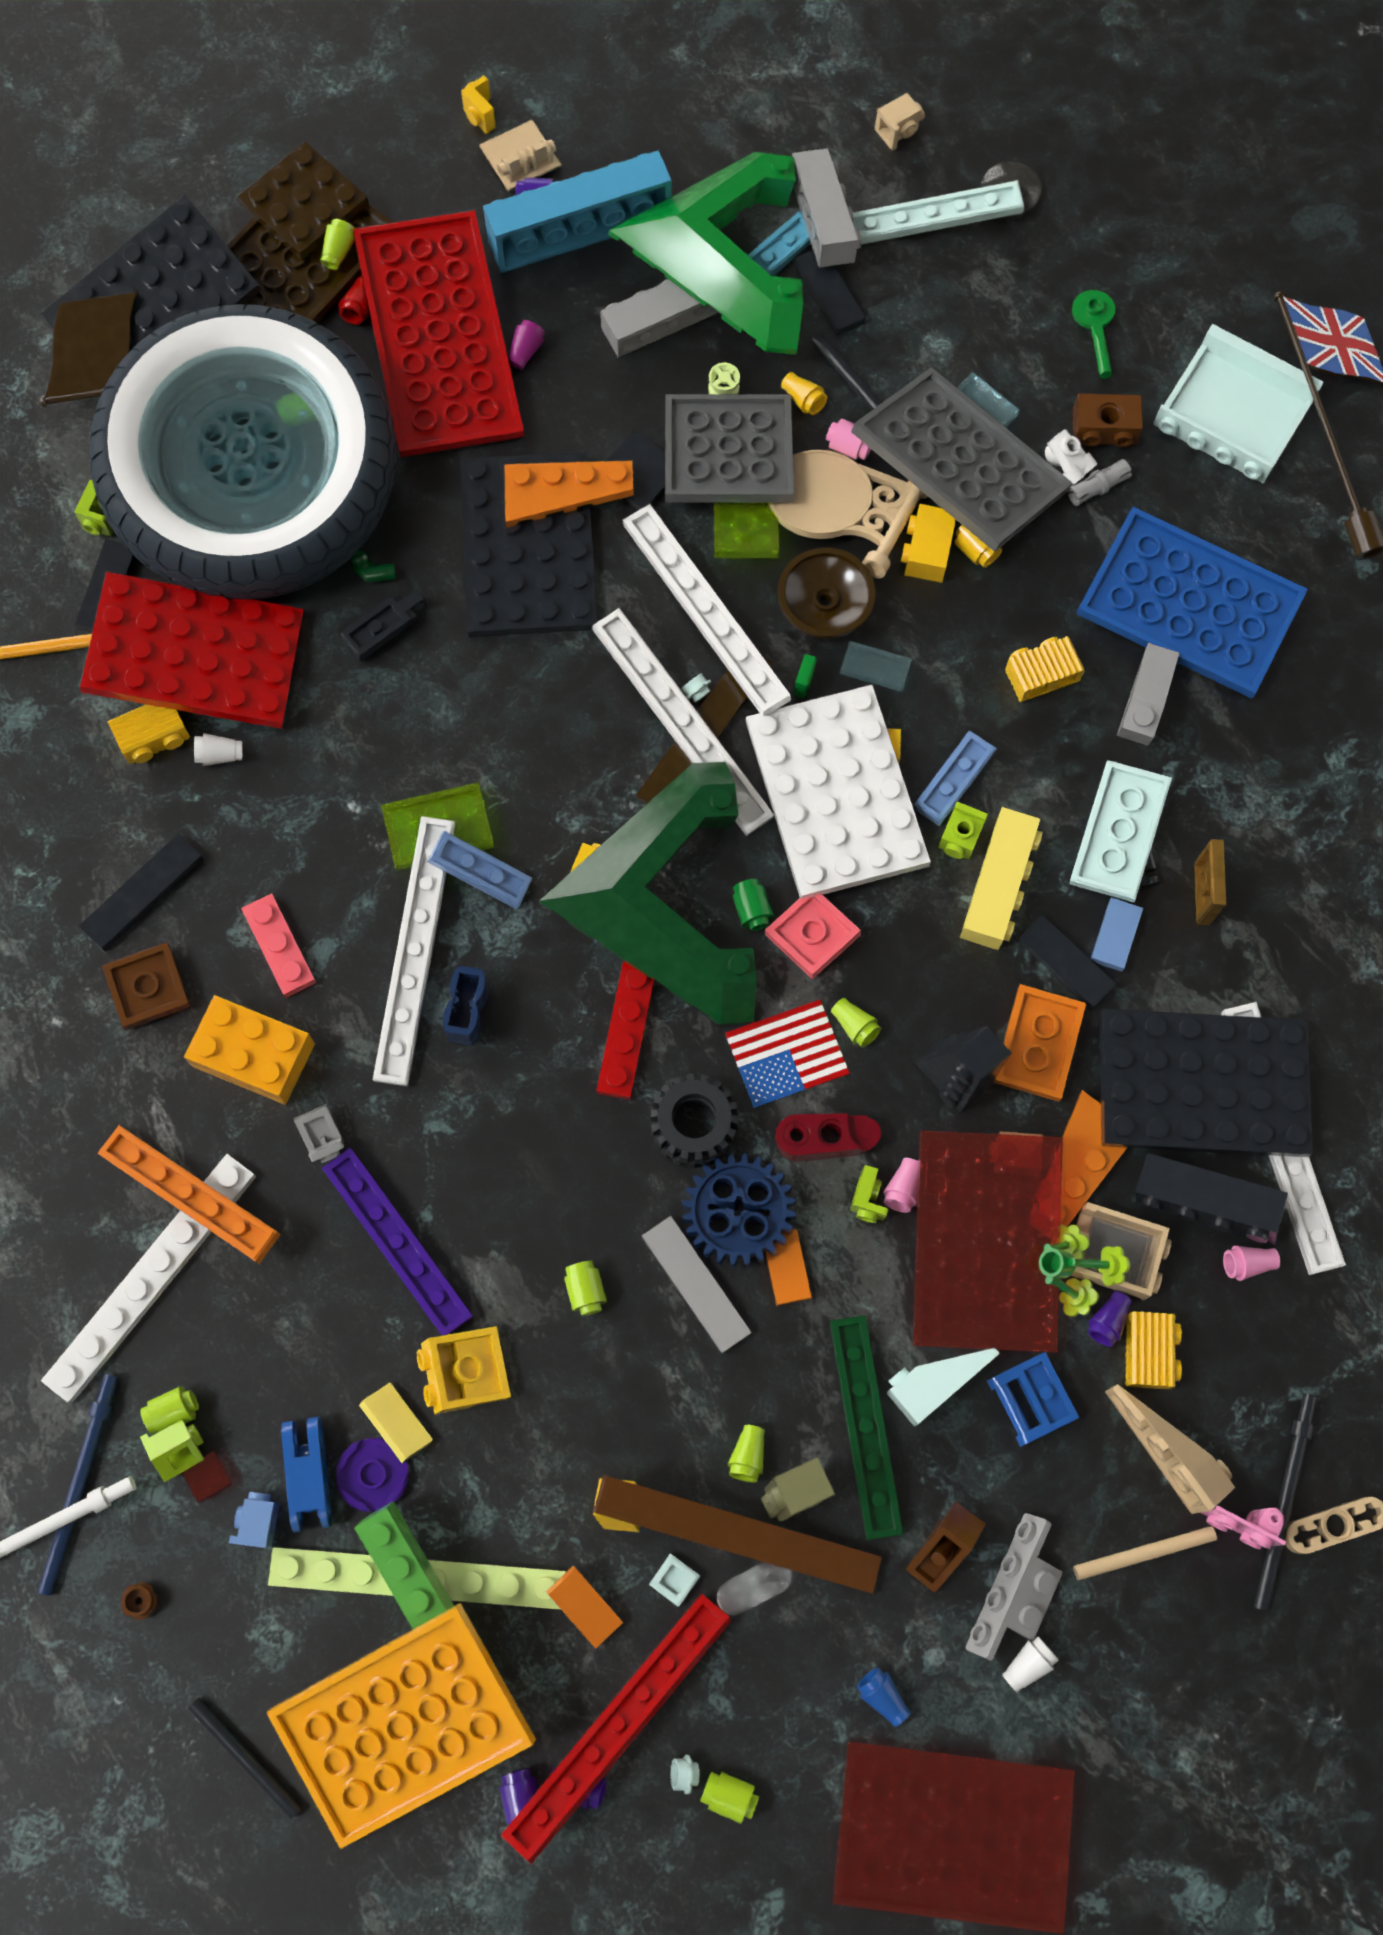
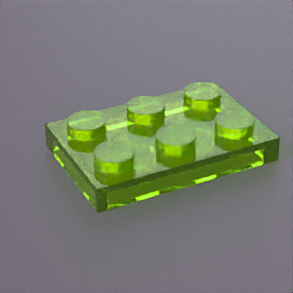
[381,782,494,870]

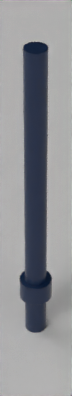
[37,1374,119,1596]

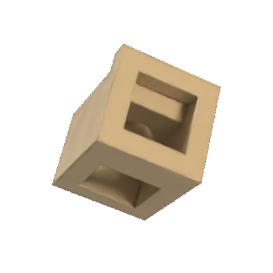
[875,93,924,150]

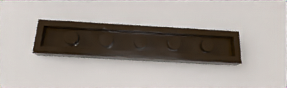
[636,654,772,805]

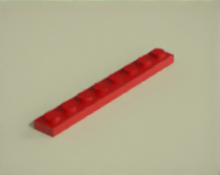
[501,1594,731,1865]

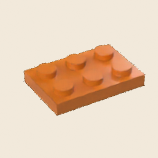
[993,984,1086,1102]

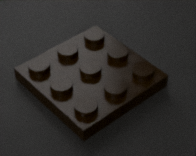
[237,142,369,260]

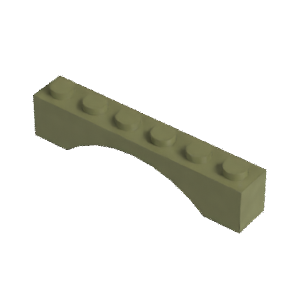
[761,1457,835,1523]

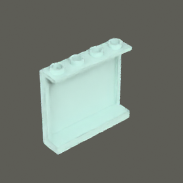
[1153,324,1323,483]

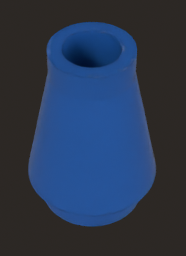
[857,1667,910,1727]

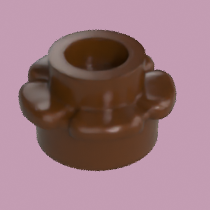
[121,1582,158,1620]

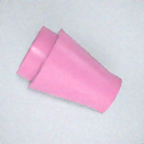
[883,1158,923,1213]
[1223,1246,1280,1281]

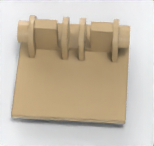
[479,120,561,191]

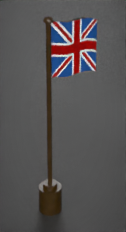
[1273,291,1383,560]

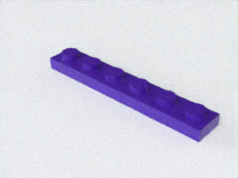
[322,1147,474,1336]

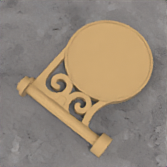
[768,450,928,578]

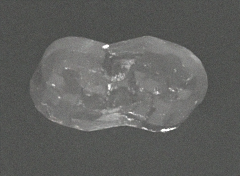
[717,1563,792,1615]

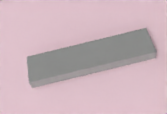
[642,1216,752,1354]

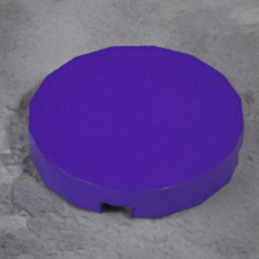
[336,1438,409,1512]

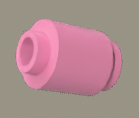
[826,418,871,460]

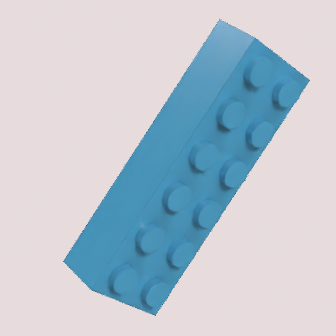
[483,151,672,273]

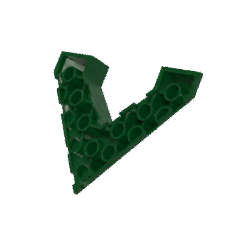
[538,762,757,1025]

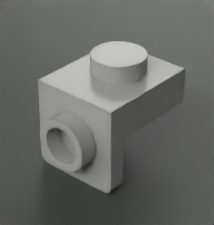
[294,1104,344,1163]

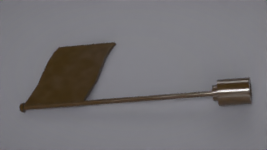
[39,292,292,408]

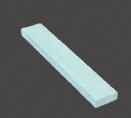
[853,180,1024,244]

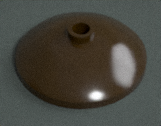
[778,547,875,639]

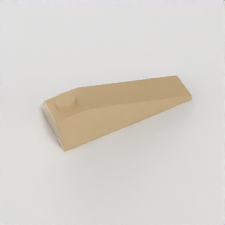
[1105,1384,1235,1514]

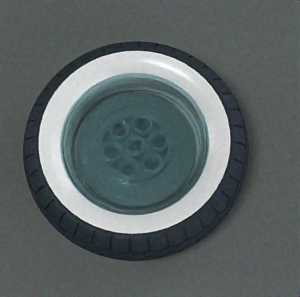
[89,304,396,600]

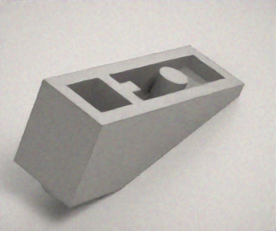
[1116,643,1179,746]

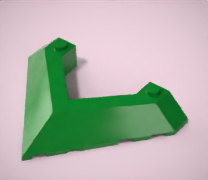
[608,152,803,355]

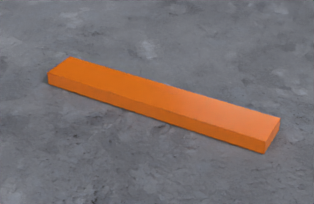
[98,1125,280,1264]

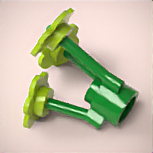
[1039,1224,1130,1317]

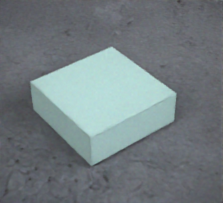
[649,1554,700,1607]

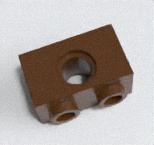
[1073,394,1143,447]

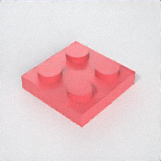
[765,894,861,980]

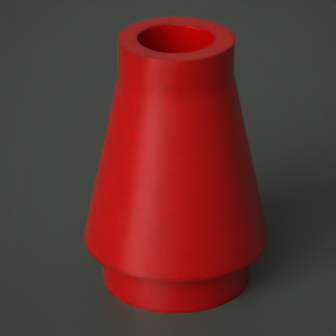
[339,277,369,325]

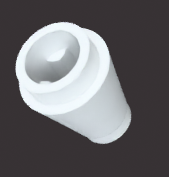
[194,733,242,766]
[1002,1637,1058,1693]

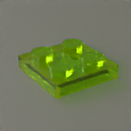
[714,502,779,558]

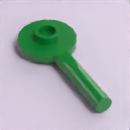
[1072,290,1115,379]

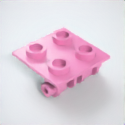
[1201,1506,1286,1549]

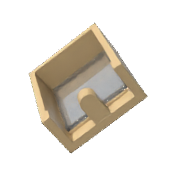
[1071,1202,1171,1301]

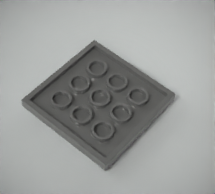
[665,394,794,502]

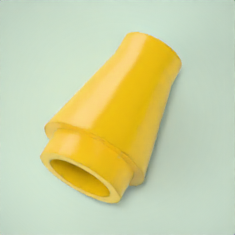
[781,372,827,415]

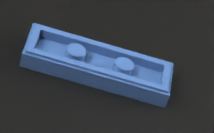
[913,730,997,827]
[428,831,533,909]

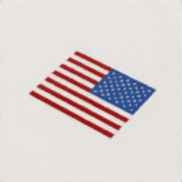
[725,999,850,1108]

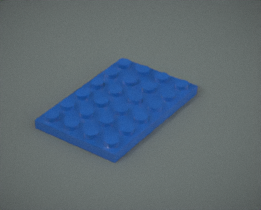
[1076,507,1308,699]

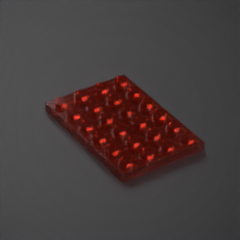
[912,1131,1063,1352]
[832,1741,1074,1934]

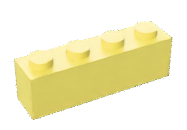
[960,807,1043,950]

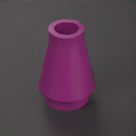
[508,320,545,370]

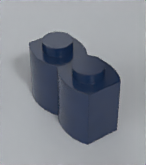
[443,966,488,1046]

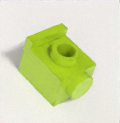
[938,802,988,860]
[140,1419,204,1482]

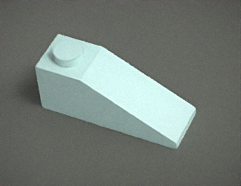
[886,1348,1000,1427]

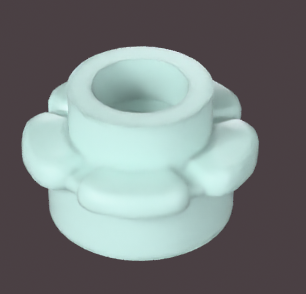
[681,673,711,703]
[671,1754,699,1794]

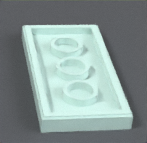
[1069,760,1172,903]

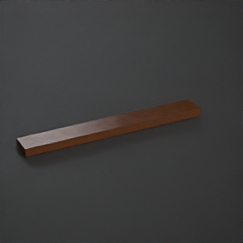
[593,1476,882,1594]

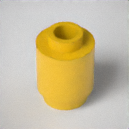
[955,525,1002,568]

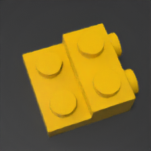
[417,1326,511,1414]

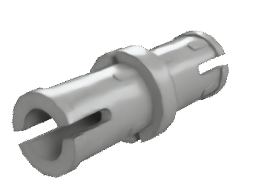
[1068,459,1132,506]

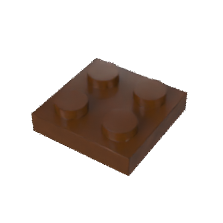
[102,942,191,1031]

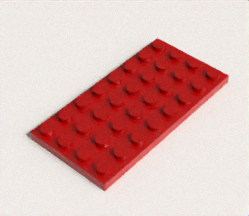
[353,210,524,458]

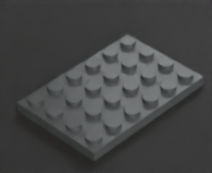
[851,367,1073,552]

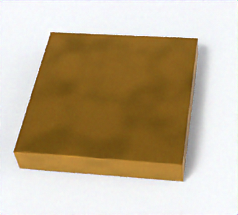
[1194,839,1226,925]

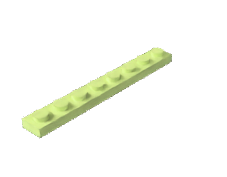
[268,1547,566,1609]

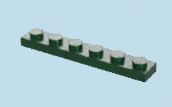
[829,1315,903,1540]

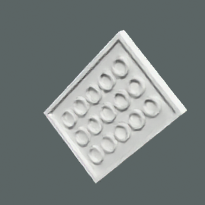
[746,685,931,899]

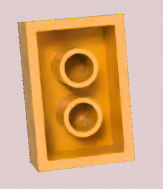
[184,995,315,1105]

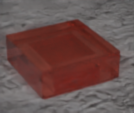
[182,1451,232,1503]

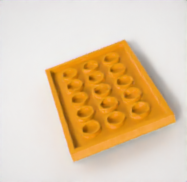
[267,1603,536,1849]

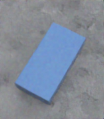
[1090,897,1143,972]

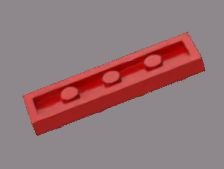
[597,961,655,1100]

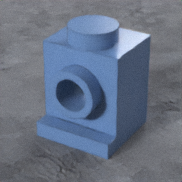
[229,1492,280,1549]

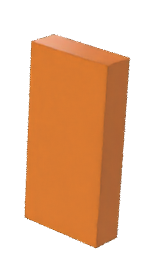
[765,1229,812,1306]
[546,1566,623,1649]

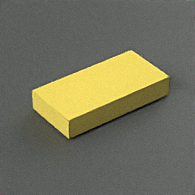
[359,1383,433,1463]

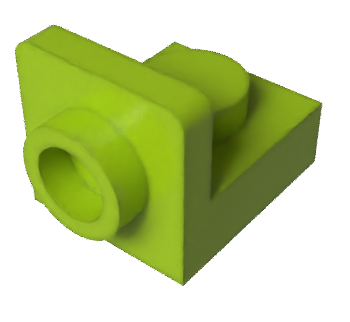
[74,480,113,536]
[850,1165,889,1223]

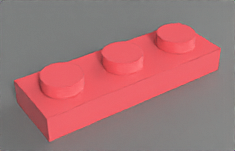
[241,893,316,998]

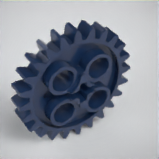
[682,1153,796,1268]

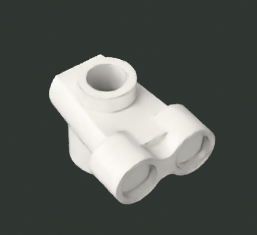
[1045,429,1097,485]

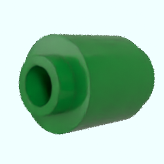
[732,879,774,931]

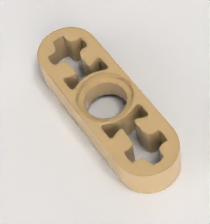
[1285,1497,1383,1554]

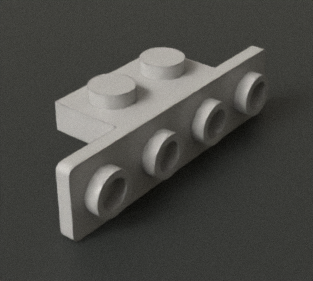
[966,1513,1063,1661]

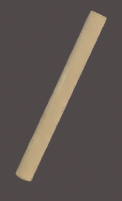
[1073,1526,1217,1580]

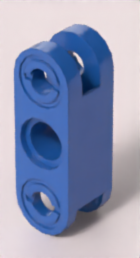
[281,1416,332,1533]

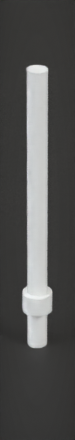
[0,1476,136,1558]

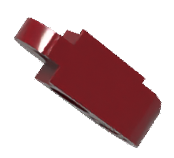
[775,1113,881,1162]

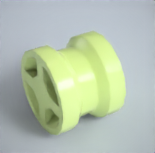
[708,362,740,394]

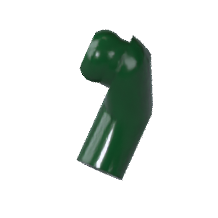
[350,550,396,583]

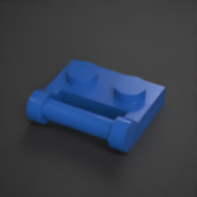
[987,1352,1079,1447]

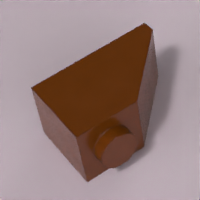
[905,1502,986,1592]

